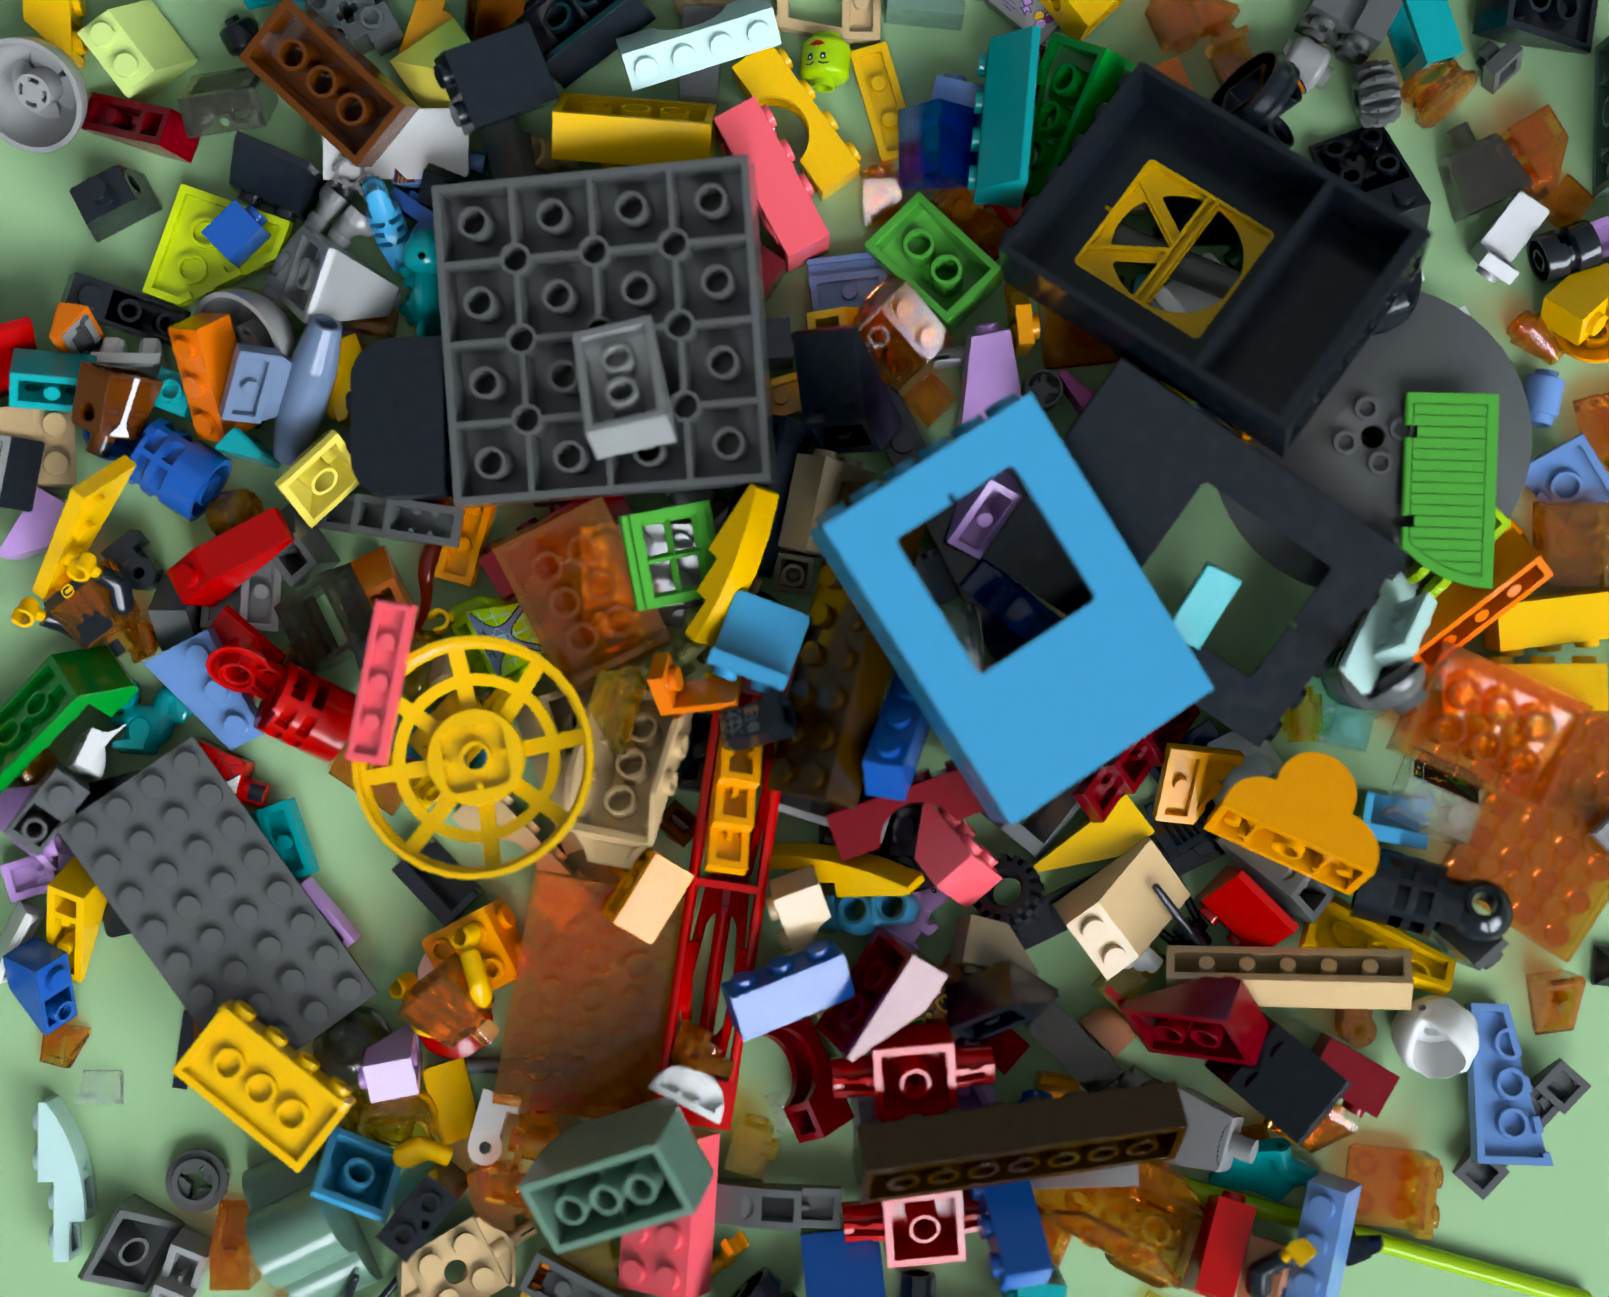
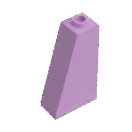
[956,321,1022,473]

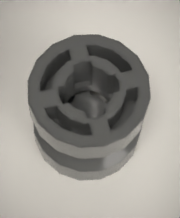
[1021,368,1064,412]

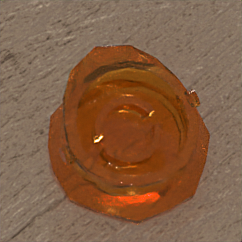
[1400,60,1478,129]

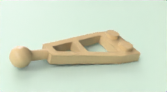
[674,0,881,44]

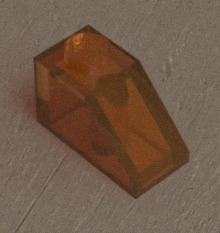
[209,1200,261,1291]

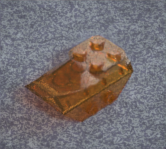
[1033,1161,1206,1289]

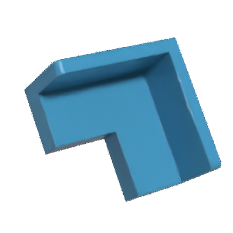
[1352,789,1429,850]

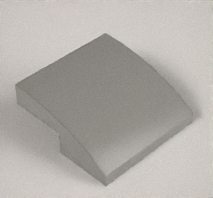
[200,560,283,632]

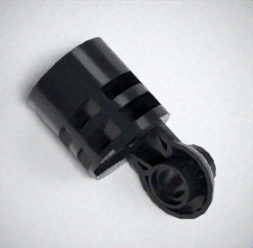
[1349,847,1513,942]

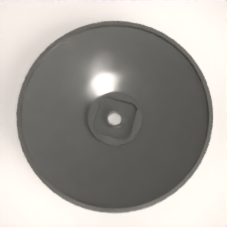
[1213,291,1532,589]

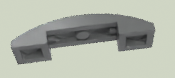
[1452,1058,1591,1200]

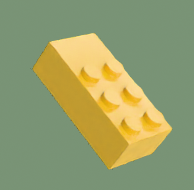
[552,92,717,168]

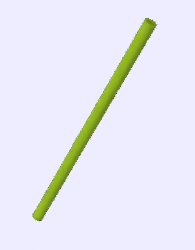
[1170,1174,1591,1297]

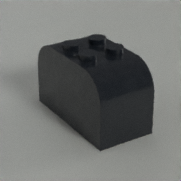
[346,336,454,506]

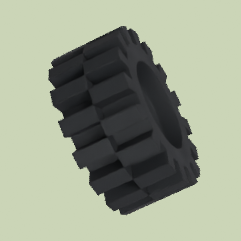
[973,853,1045,929]

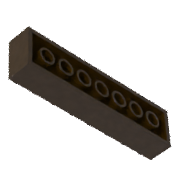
[766,482,926,809]
[852,1079,1189,1205]

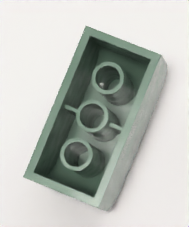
[518,1098,714,1254]

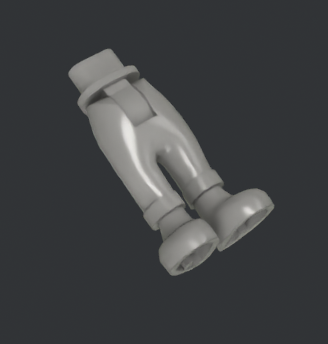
[261,183,374,301]

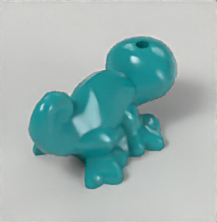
[398,228,441,337]

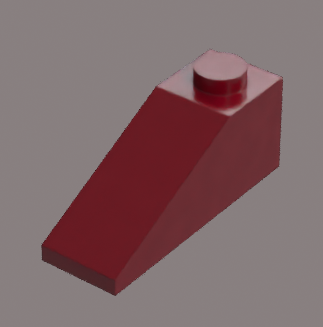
[81,92,204,163]

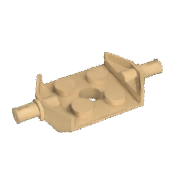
[395,1214,537,1297]

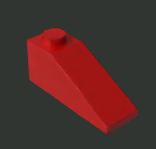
[166,507,295,607]

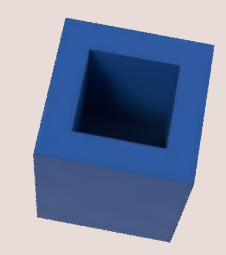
[201,199,272,268]

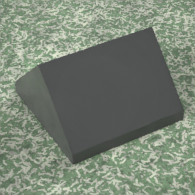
[78,1193,185,1293]

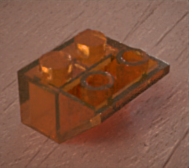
[852,275,954,392]

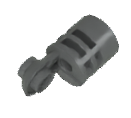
[1321,639,1429,716]

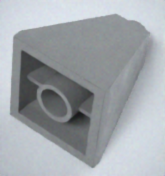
[279,225,401,324]

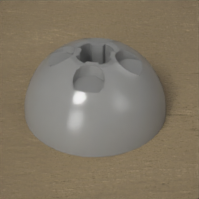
[0,35,88,153]
[194,289,297,358]

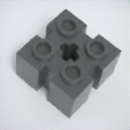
[305,0,404,56]
[1294,0,1403,65]

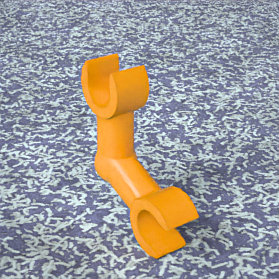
[711,1230,750,1277]

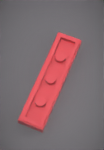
[345,599,418,766]

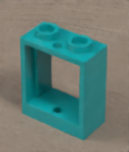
[1387,0,1465,87]

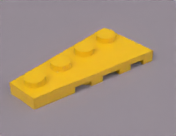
[32,455,137,601]
[1298,896,1456,996]

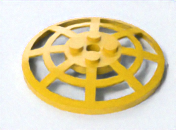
[351,635,595,880]

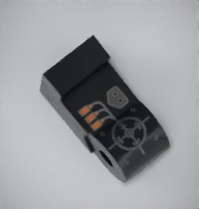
[718,690,799,751]

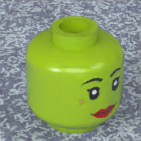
[800,31,851,93]

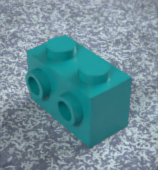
[9,348,97,412]

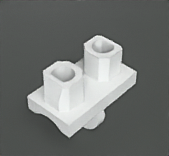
[90,337,170,378]

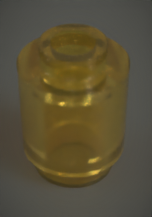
[1283,687,1323,742]

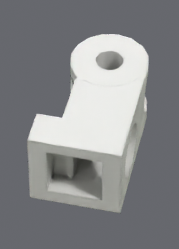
[467,1089,523,1166]

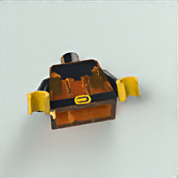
[11,552,140,658]

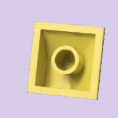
[390,18,471,109]
[274,429,360,529]

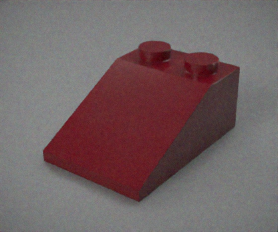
[815,926,949,1062]
[1119,976,1269,1066]

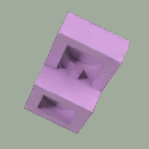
[0,844,76,904]

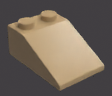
[0,407,77,490]
[1053,836,1191,980]

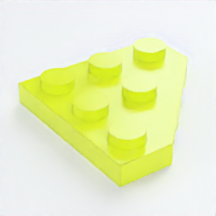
[142,183,294,308]

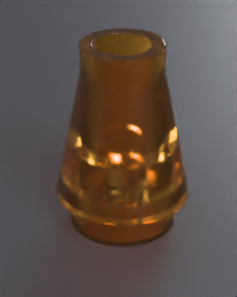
[1506,310,1564,365]

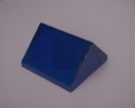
[898,98,977,189]

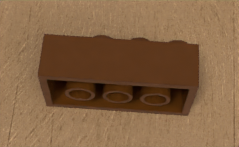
[238,0,420,167]

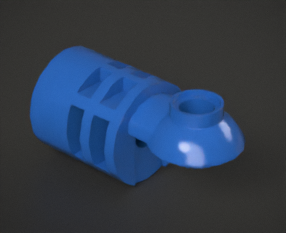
[82,418,232,522]

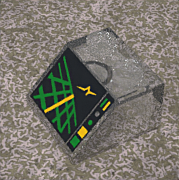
[1381,743,1482,846]

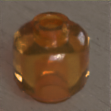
[206,488,265,536]

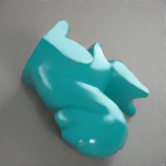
[108,679,194,756]

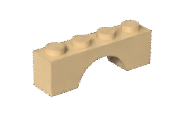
[451,794,596,931]
[765,865,851,1019]

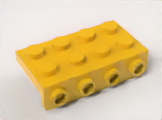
[171,999,357,1173]

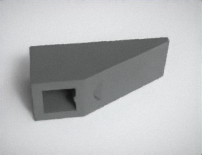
[1215,836,1336,923]

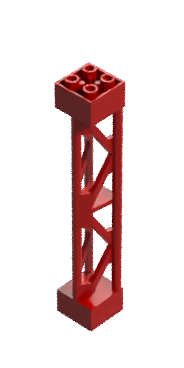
[654,654,799,1131]

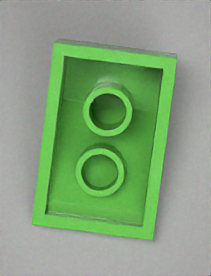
[864,191,1002,337]

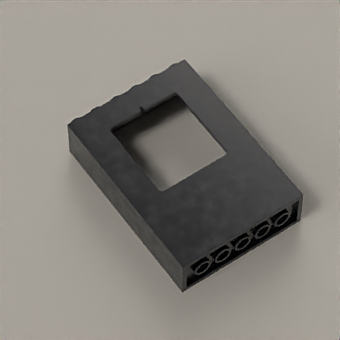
[982,356,1406,748]

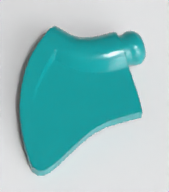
[1209,1138,1319,1203]

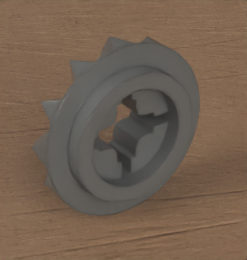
[165,1148,230,1213]

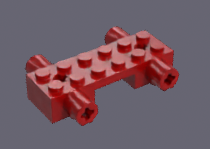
[830,1022,996,1268]

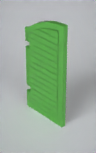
[1400,392,1500,589]

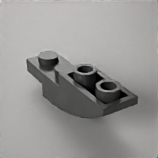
[715,1178,842,1231]

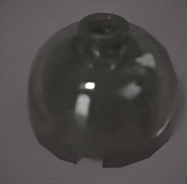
[312,1005,392,1085]

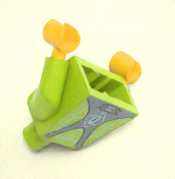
[428,595,553,701]

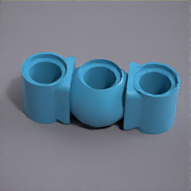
[817,893,920,936]

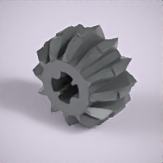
[1350,59,1402,128]

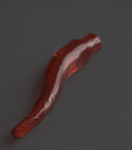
[414,544,442,632]

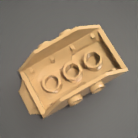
[564,683,694,870]

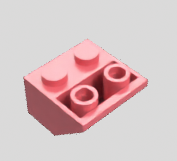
[914,802,1003,909]

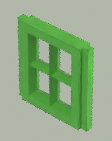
[618,500,717,612]

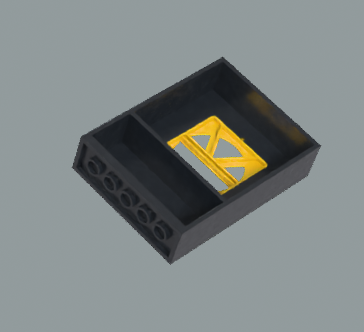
[998,60,1432,458]

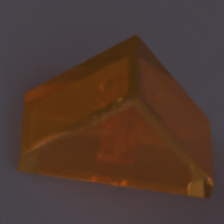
[1525,970,1586,1035]

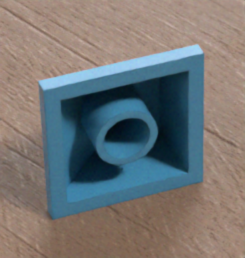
[310,1126,402,1224]

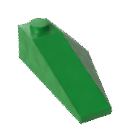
[1024,33,1136,197]

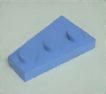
[143,627,265,750]

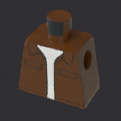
[71,360,164,458]

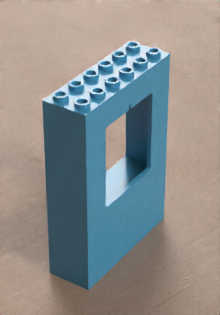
[809,392,1215,826]

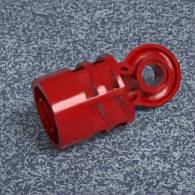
[206,636,357,763]

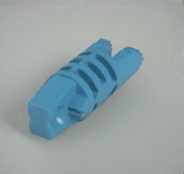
[362,174,411,273]

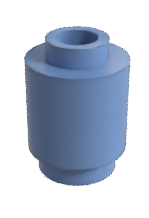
[1523,369,1565,428]

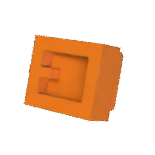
[647,652,743,716]

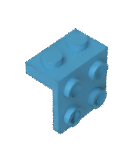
[707,591,810,693]

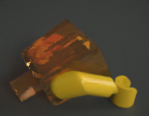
[389,923,499,1047]

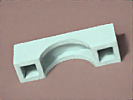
[616,0,782,91]

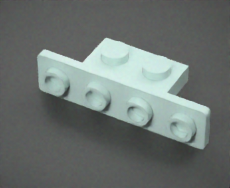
[1339,571,1437,695]

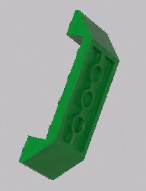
[0,645,139,793]

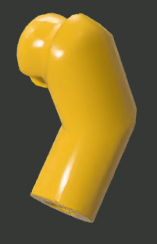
[392,1136,453,1168]

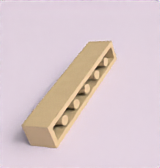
[1166,945,1413,1010]

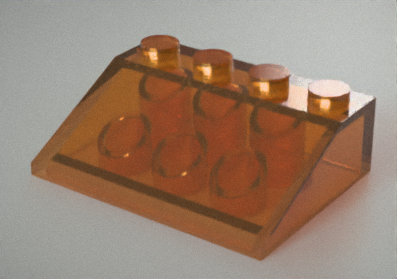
[492,496,671,687]
[1385,641,1593,816]

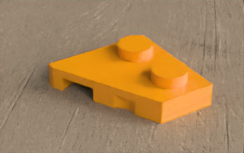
[1004,284,1040,358]
[1152,743,1245,825]

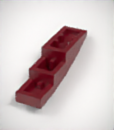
[1072,703,1200,823]

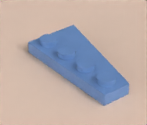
[1525,432,1609,567]
[1464,1003,1553,1166]

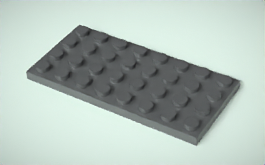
[56,736,378,1051]

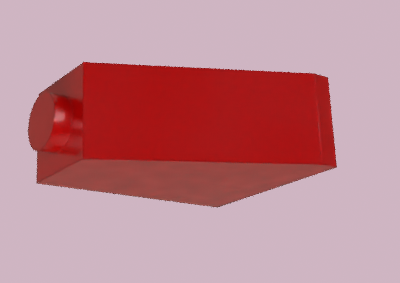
[1176,1190,1257,1297]

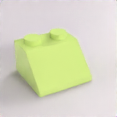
[77,0,199,103]

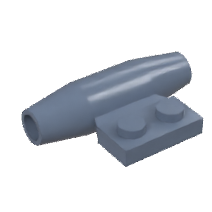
[218,314,342,465]

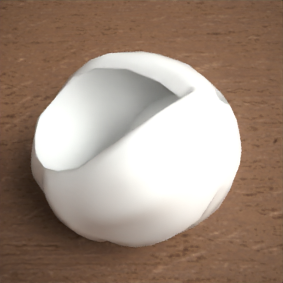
[1391,995,1479,1079]

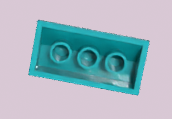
[967,25,1041,208]

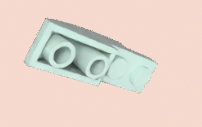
[32,1096,98,1262]

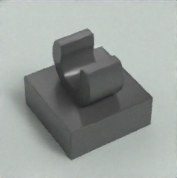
[1476,40,1524,95]

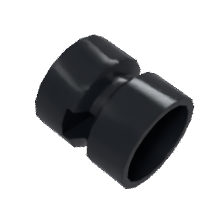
[1527,219,1602,285]

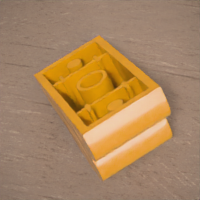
[1203,752,1379,896]

